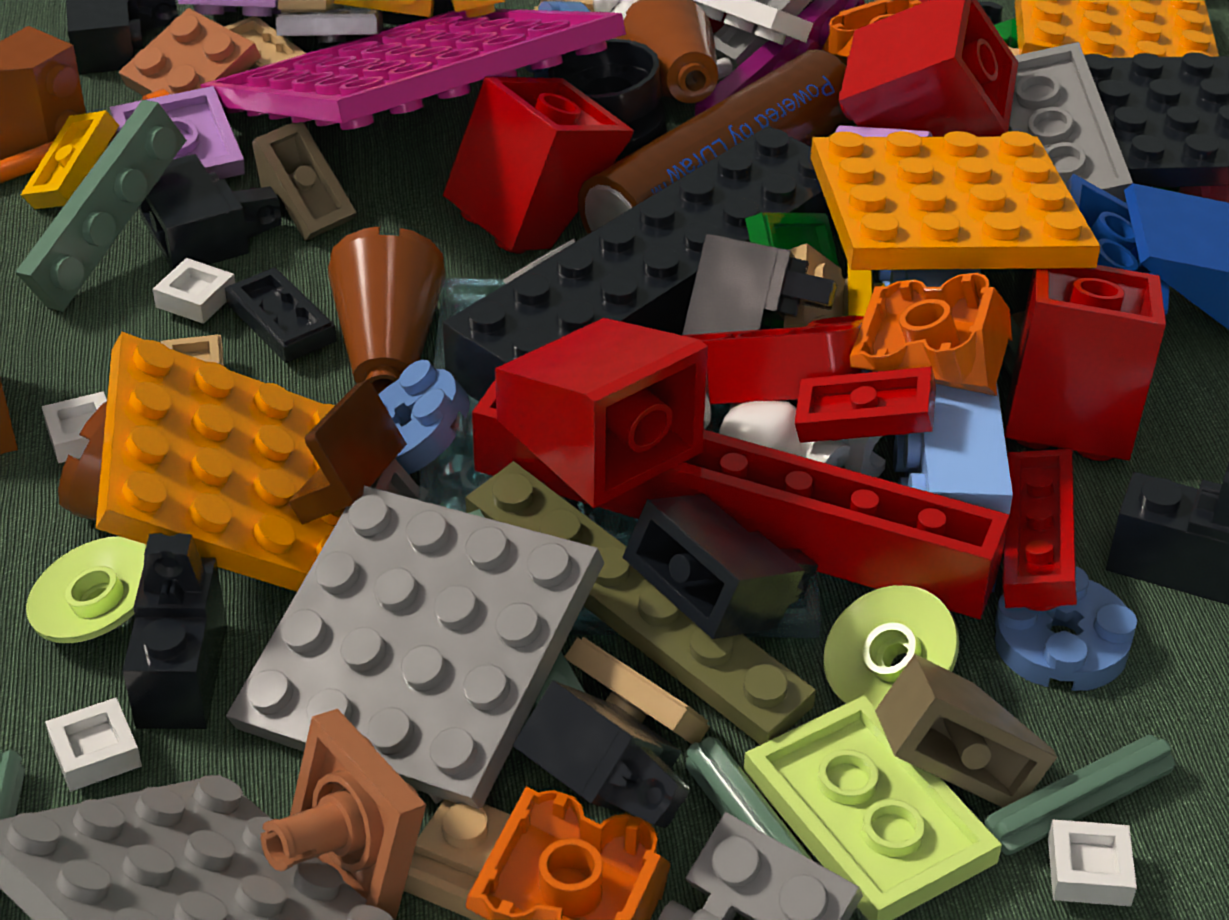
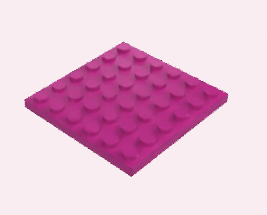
[200,9,626,130]

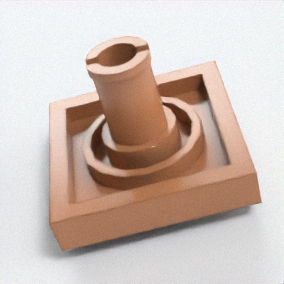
[260,709,426,920]

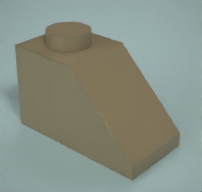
[875,654,1057,808]

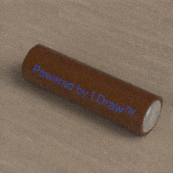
[578,50,856,234]

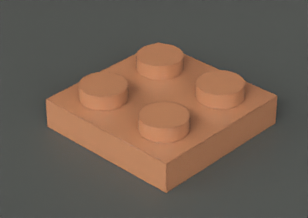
[118,8,261,96]

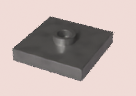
[276,8,383,43]

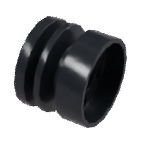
[548,39,667,165]

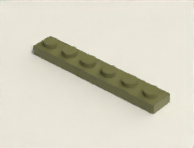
[465,461,816,745]

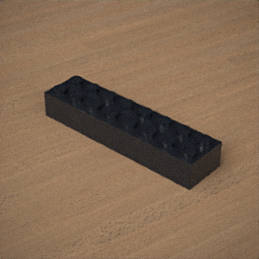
[443,126,838,402]

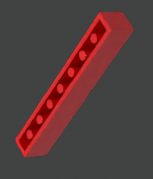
[472,380,1010,620]

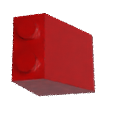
[839,0,1018,137]
[443,76,634,254]
[1004,265,1166,461]
[495,318,708,508]

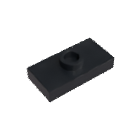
[225,267,337,363]

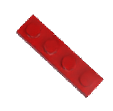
[1003,449,1077,611]

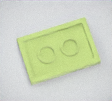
[743,695,1002,920]

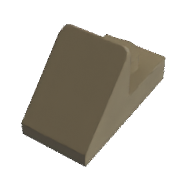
[252,122,357,241]

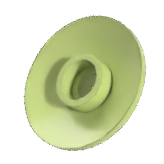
[26,536,146,643]
[823,585,959,708]

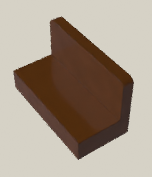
[289,380,407,524]

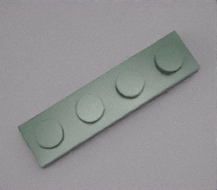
[15,100,187,312]

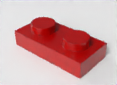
[794,366,936,443]

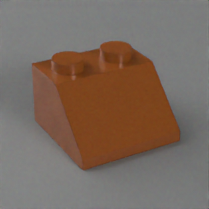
[0,26,86,160]

